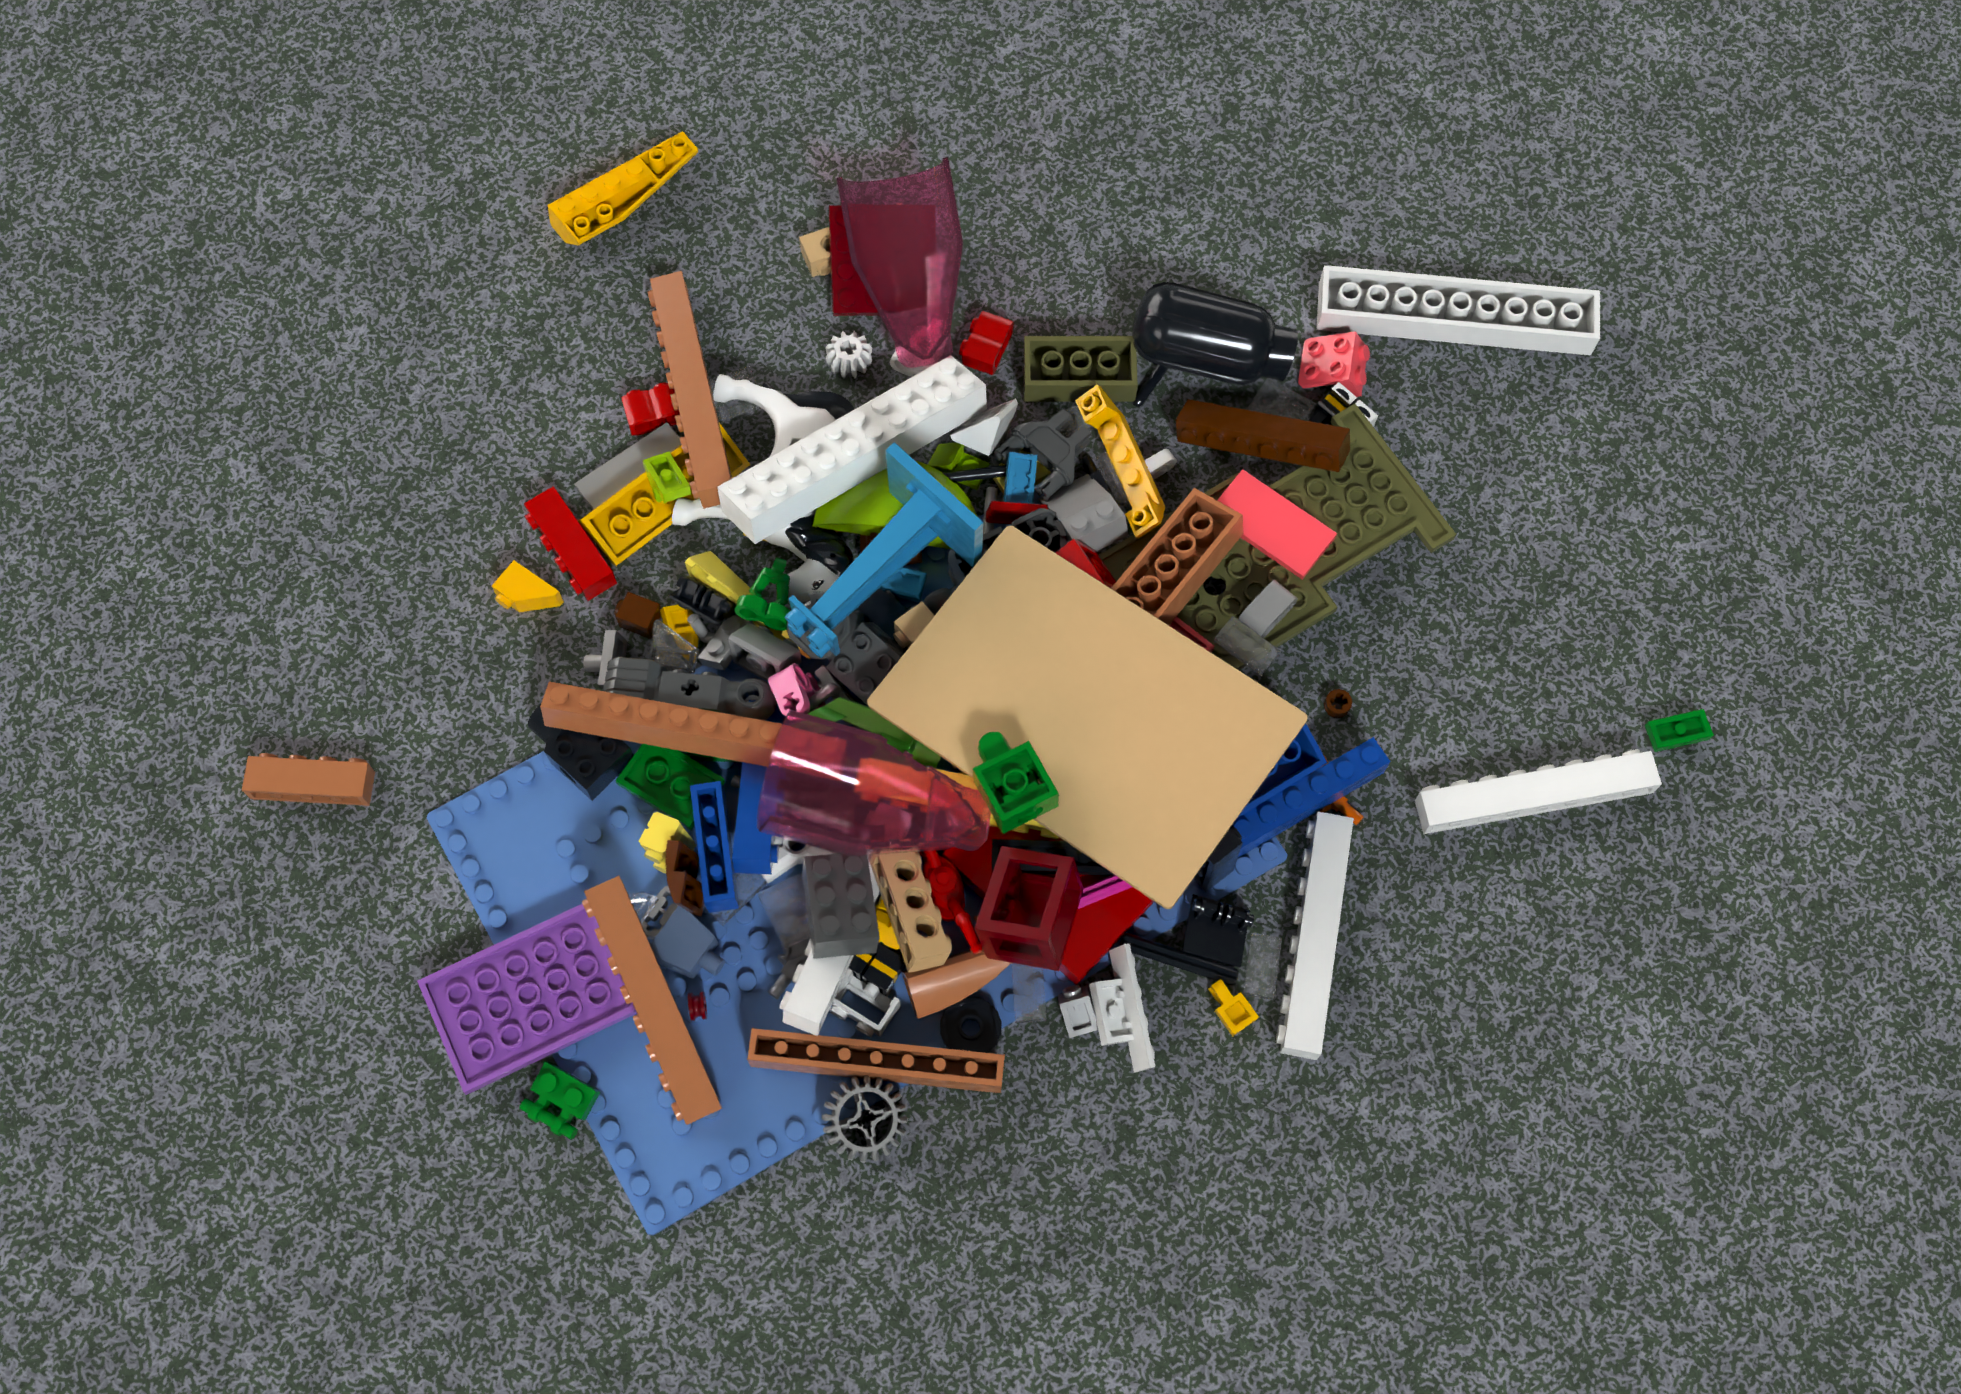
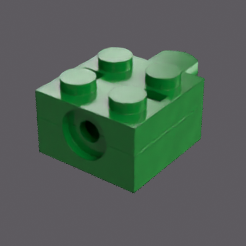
[973,732,1059,834]

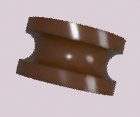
[1324,689,1352,718]

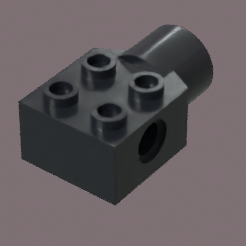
[528,704,633,801]

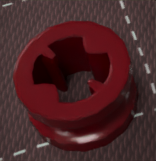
[688,991,707,1021]

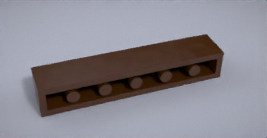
[1176,399,1350,472]

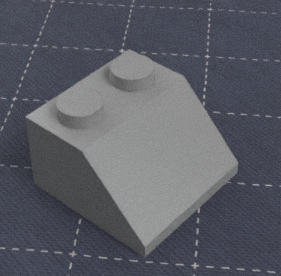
[728,623,802,681]

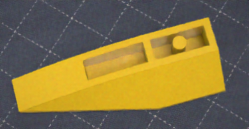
[547,131,698,245]

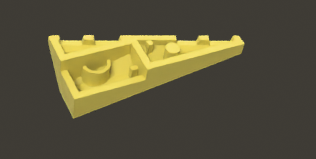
[685,551,811,659]

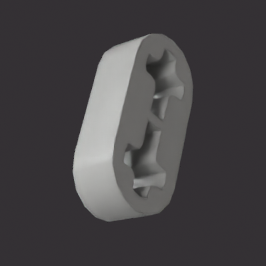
[640,886,678,940]

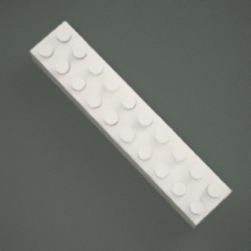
[1317,265,1600,355]
[717,355,987,544]

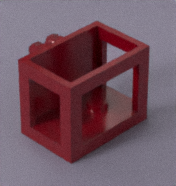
[974,846,1084,971]

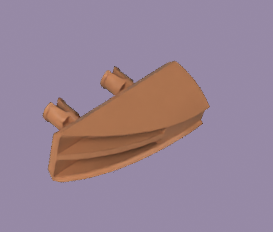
[902,915,1011,1019]

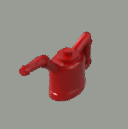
[918,834,983,954]

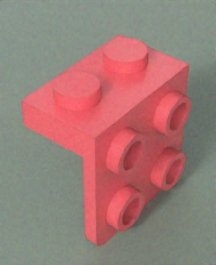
[1298,331,1370,397]

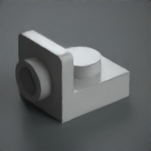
[1058,985,1098,1038]

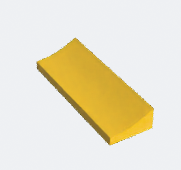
[578,422,751,566]

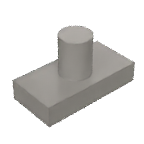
[583,630,628,689]

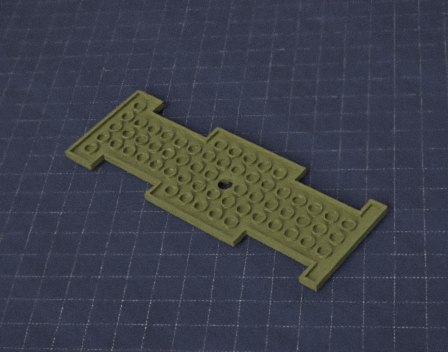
[1099,404,1457,670]

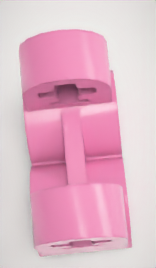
[768,663,828,731]

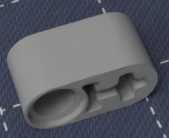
[1238,580,1298,639]

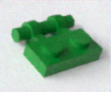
[519,1061,601,1140]

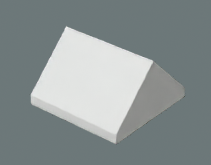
[950,398,1018,456]

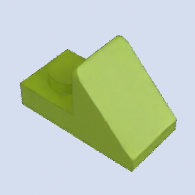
[928,442,989,490]
[642,452,691,503]

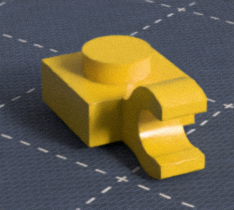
[1208,979,1259,1037]

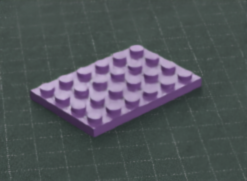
[417,904,637,1095]

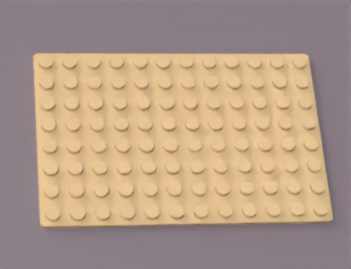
[867,526,1308,909]

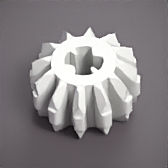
[826,330,872,379]

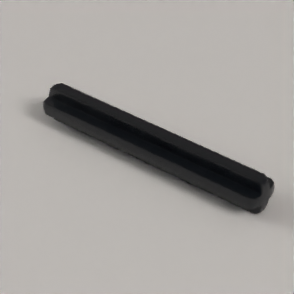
[1120,933,1239,985]

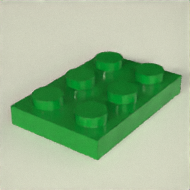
[615,744,725,830]

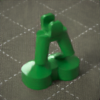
[735,557,791,631]

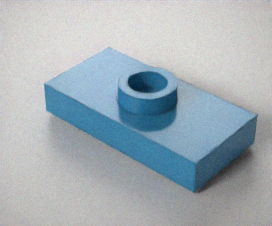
[1003,452,1038,504]
[880,567,927,603]

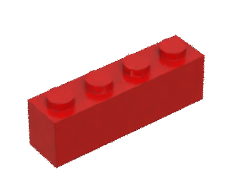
[524,486,617,601]

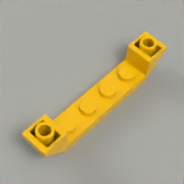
[1075,385,1165,539]

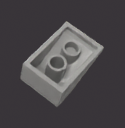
[1038,474,1129,552]

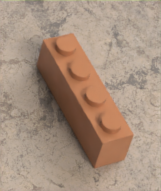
[242,753,375,806]

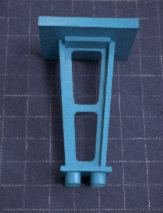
[784,442,983,658]

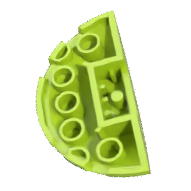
[813,461,977,550]

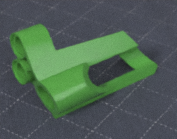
[789,697,941,770]

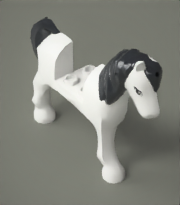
[672,374,855,603]

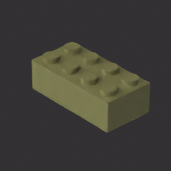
[1023,336,1138,402]

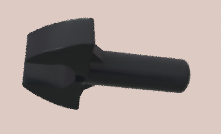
[1081,456,1110,493]

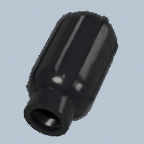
[1132,282,1298,385]

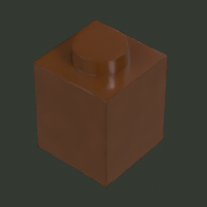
[614,592,662,639]

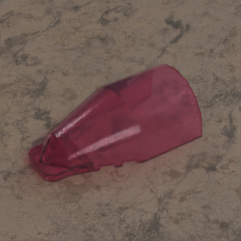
[837,157,963,368]
[757,710,991,856]

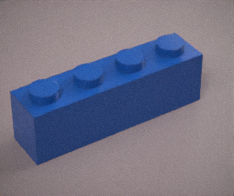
[690,781,739,913]

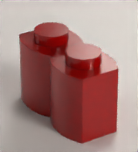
[959,311,1014,375]
[621,382,680,435]

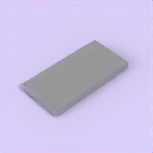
[574,422,681,510]

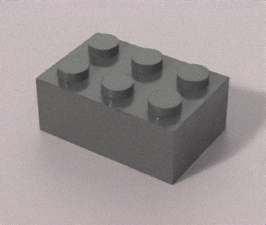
[802,851,879,959]

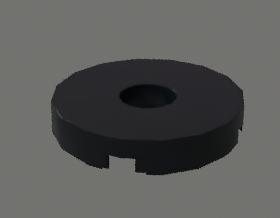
[940,997,1002,1053]

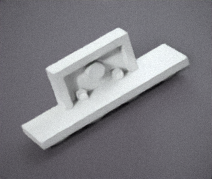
[1089,943,1155,1073]

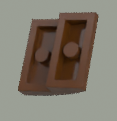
[665,840,704,917]

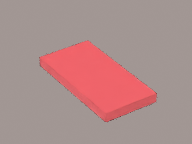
[1217,469,1337,580]

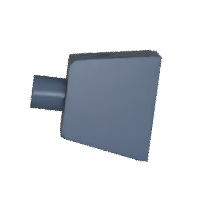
[650,905,725,978]

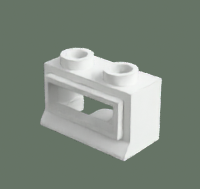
[829,968,901,1037]

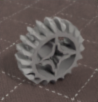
[822,1076,908,1163]

